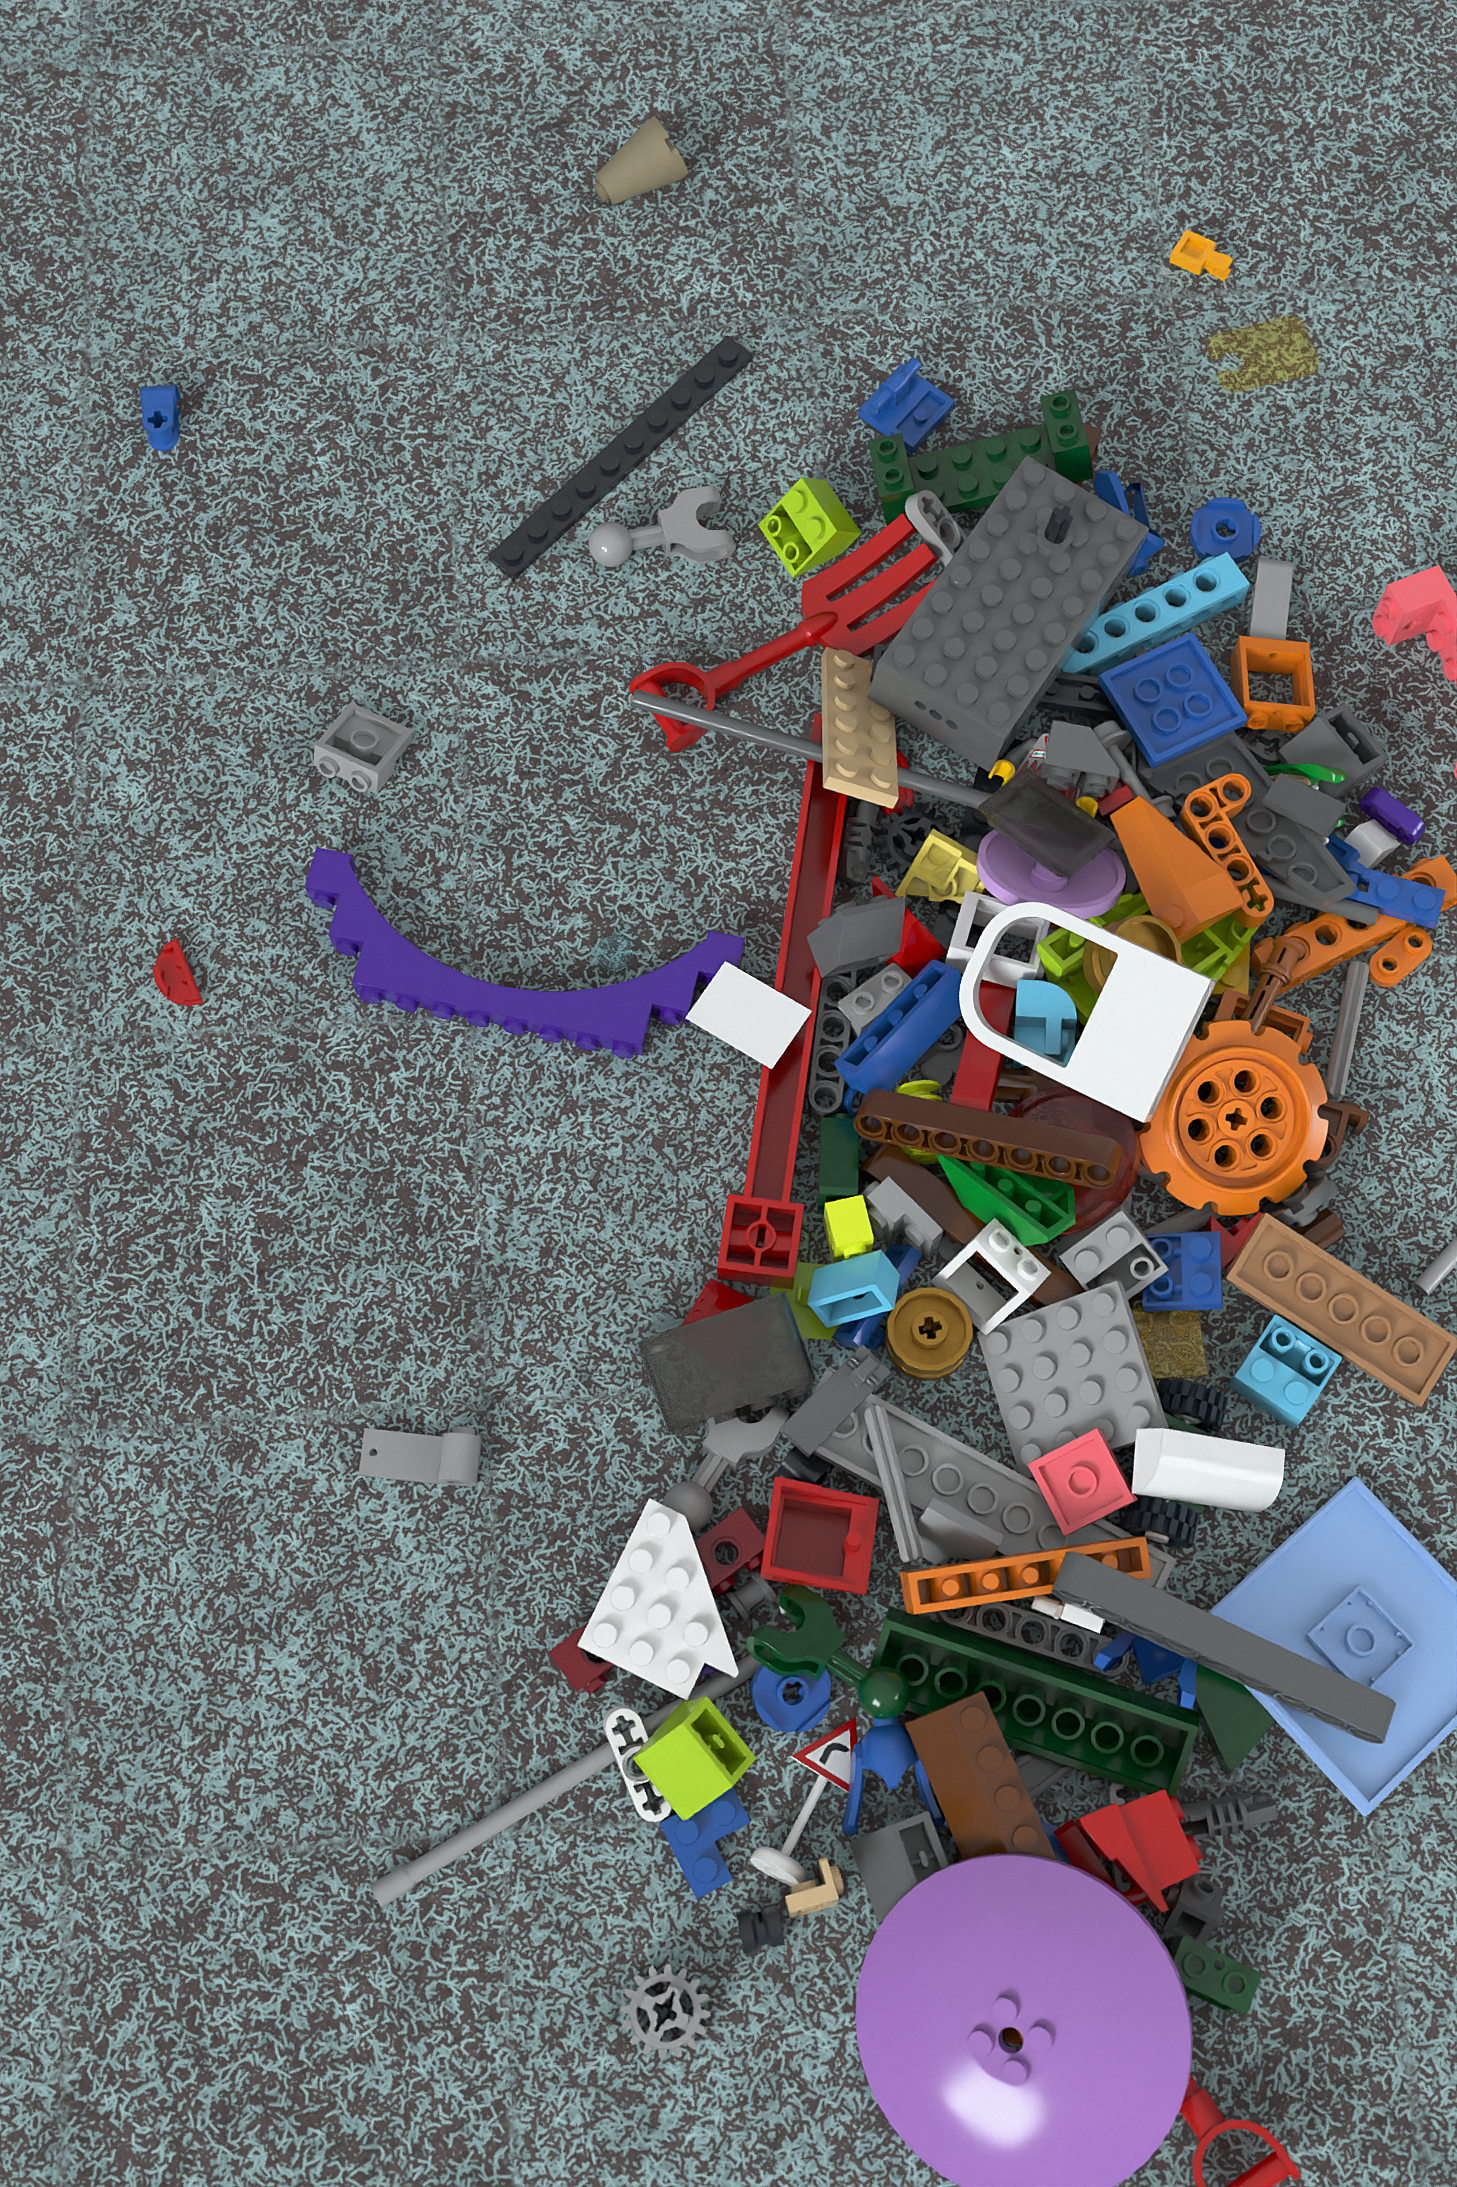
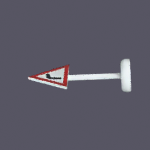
[750,1717,857,1886]

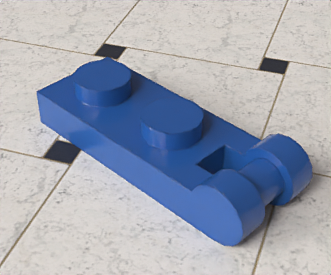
[1342,861,1446,929]

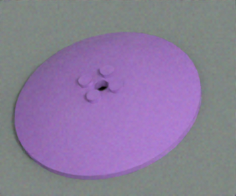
[855,1853,1193,2187]

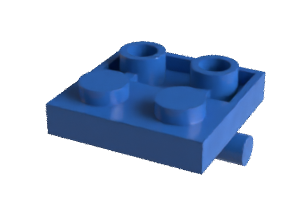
[858,357,955,454]
[1142,1231,1223,1321]

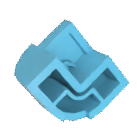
[1013,979,1077,1069]

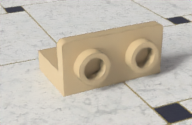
[785,1857,844,1919]

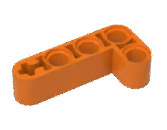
[1179,773,1274,928]

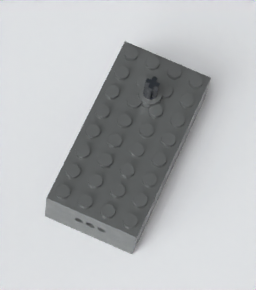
[867,455,1150,772]

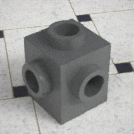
[1162,1874,1226,1945]

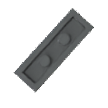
[780,1345,891,1458]

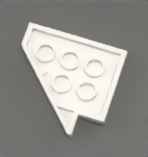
[577,1498,739,1700]

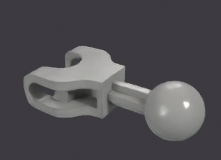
[588,486,736,567]
[663,1375,790,1532]

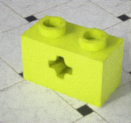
[823,1195,874,1264]

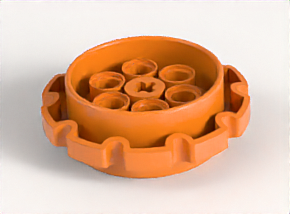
[1134,1019,1328,1216]

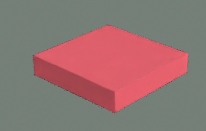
[1028,1428,1137,1536]

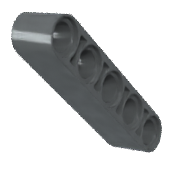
[808,970,857,1122]
[935,1601,1129,1680]

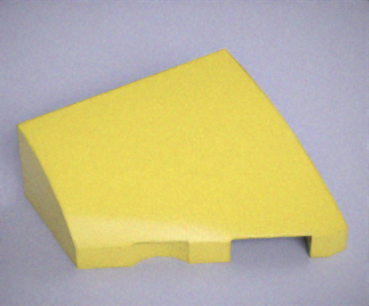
[895,828,985,904]

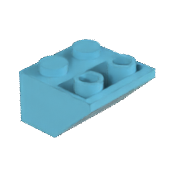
[1227,1314,1342,1430]

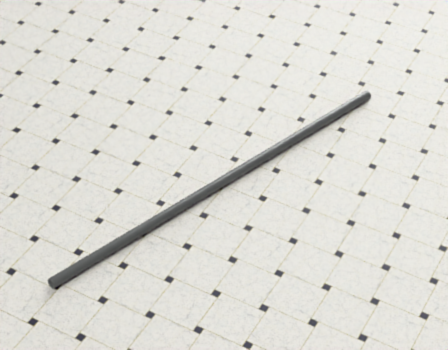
[631,689,1379,926]

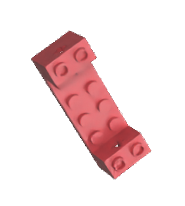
[1372,565,1457,780]

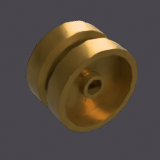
[1082,915,1182,996]
[885,1288,973,1381]

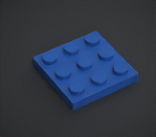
[1097,631,1248,769]

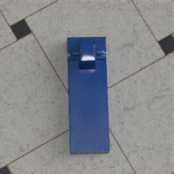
[832,1243,923,1354]

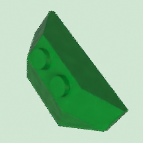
[937,1154,1076,1246]

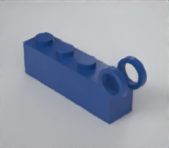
[834,959,962,1118]

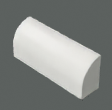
[1132,1428,1285,1512]

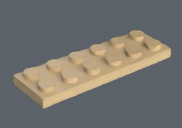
[821,647,899,809]

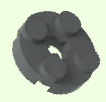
[1262,1168,1339,1227]

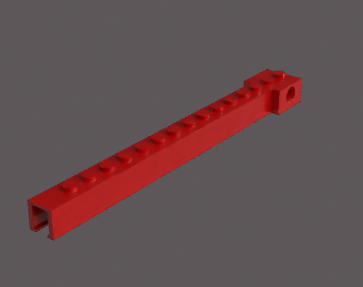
[717,713,848,1290]

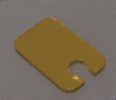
[1207,317,1319,393]

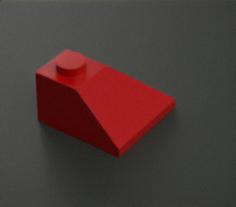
[871,876,948,979]

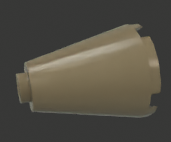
[593,116,689,205]

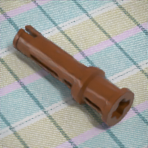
[1240,935,1306,1034]

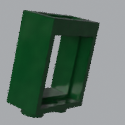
[1165,1935,1263,2015]

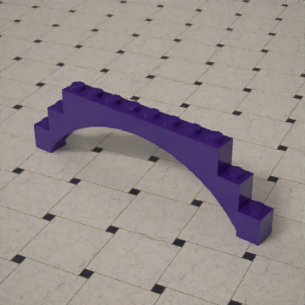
[305,847,745,1059]

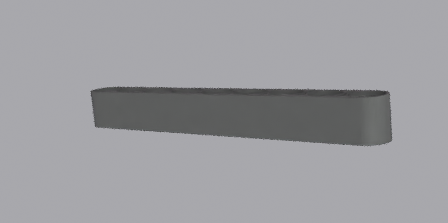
[1051,1551,1396,1744]

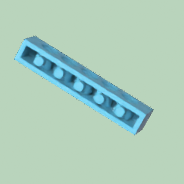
[1061,552,1250,677]

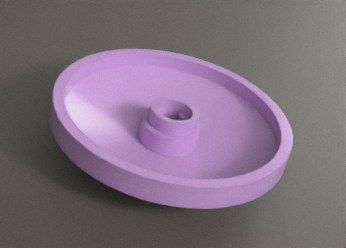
[976,821,1126,919]

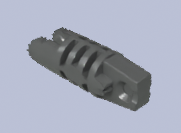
[839,799,878,887]
[1179,1792,1277,1841]

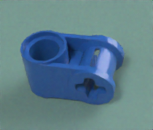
[140,384,180,451]

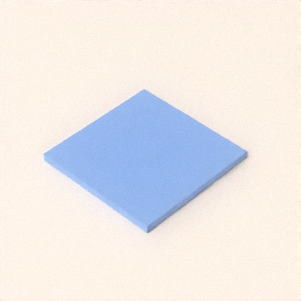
[1208,1476,1457,1817]

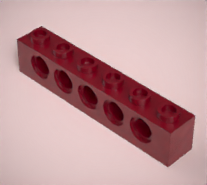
[548,1506,766,1696]

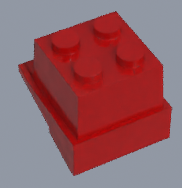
[760,1477,880,1596]
[1073,1789,1203,1912]

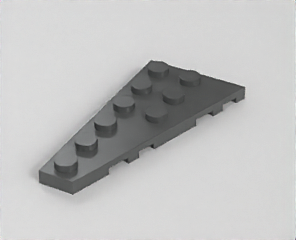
[1138,731,1356,909]

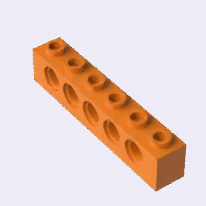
[1249,855,1457,996]
[900,1536,1153,1615]

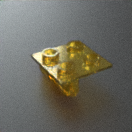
[1131,1308,1208,1380]

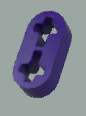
[1359,787,1426,845]

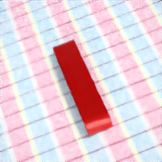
[950,979,1017,1112]

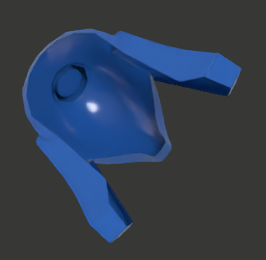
[1093,470,1165,577]
[1093,1629,1197,1709]
[842,1717,946,1835]

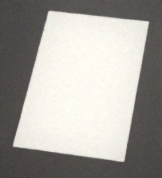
[686,961,812,1069]

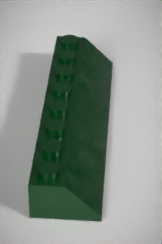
[869,1606,1199,1796]

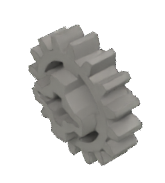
[620,1964,711,2060]

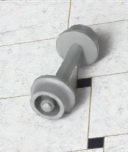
[1092,721,1178,824]

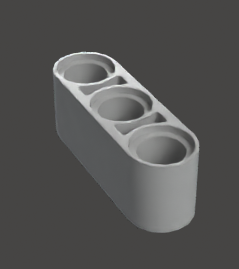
[1246,557,1294,655]

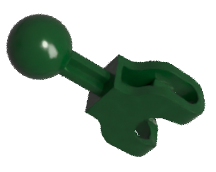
[746,1584,910,1720]

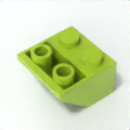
[758,477,861,578]
[632,1696,757,1820]

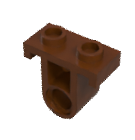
[1303,1099,1370,1172]

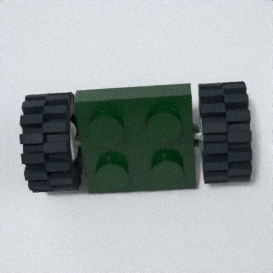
[1122,1378,1228,1549]

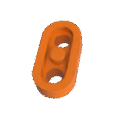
[1368,927,1432,987]

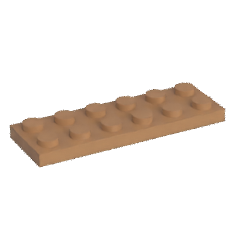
[1222,1213,1457,1406]

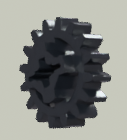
[877,804,957,880]

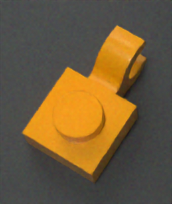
[1169,229,1233,282]

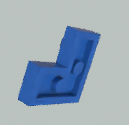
[659,1787,751,1899]

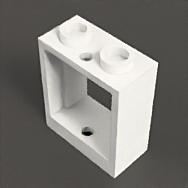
[945,890,1056,989]
[931,1218,1051,1335]

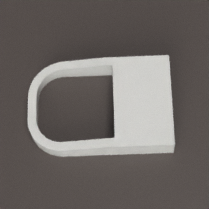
[959,902,1217,1123]

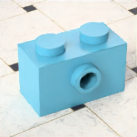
[808,1250,900,1328]

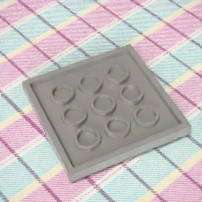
[977,1281,1169,1480]

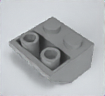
[1055,1199,1169,1299]

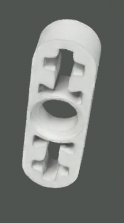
[603,1705,672,1822]

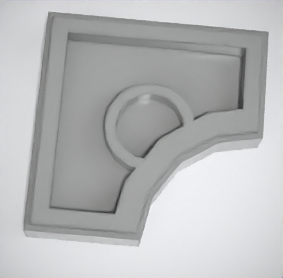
[915,1497,1003,1564]

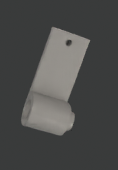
[359,1426,482,1487]

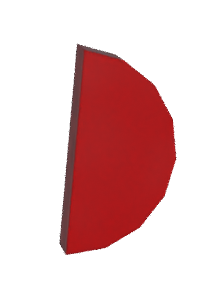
[153,937,204,1006]

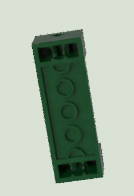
[868,388,1094,526]

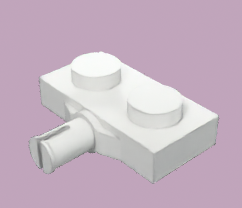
[1031,1595,1104,1633]

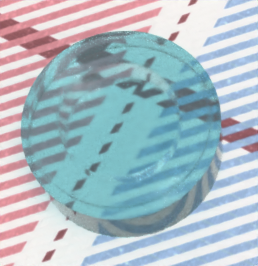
[596,936,633,973]

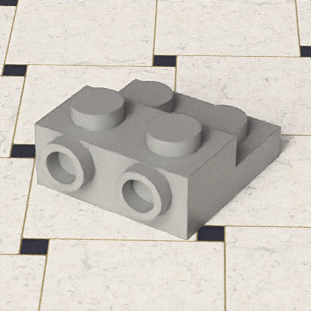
[313,702,413,794]
[861,1176,944,1260]

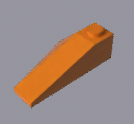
[1110,796,1246,943]

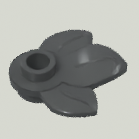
[914,1022,965,1087]

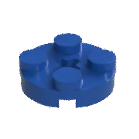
[1189,497,1261,564]
[749,1664,832,1733]

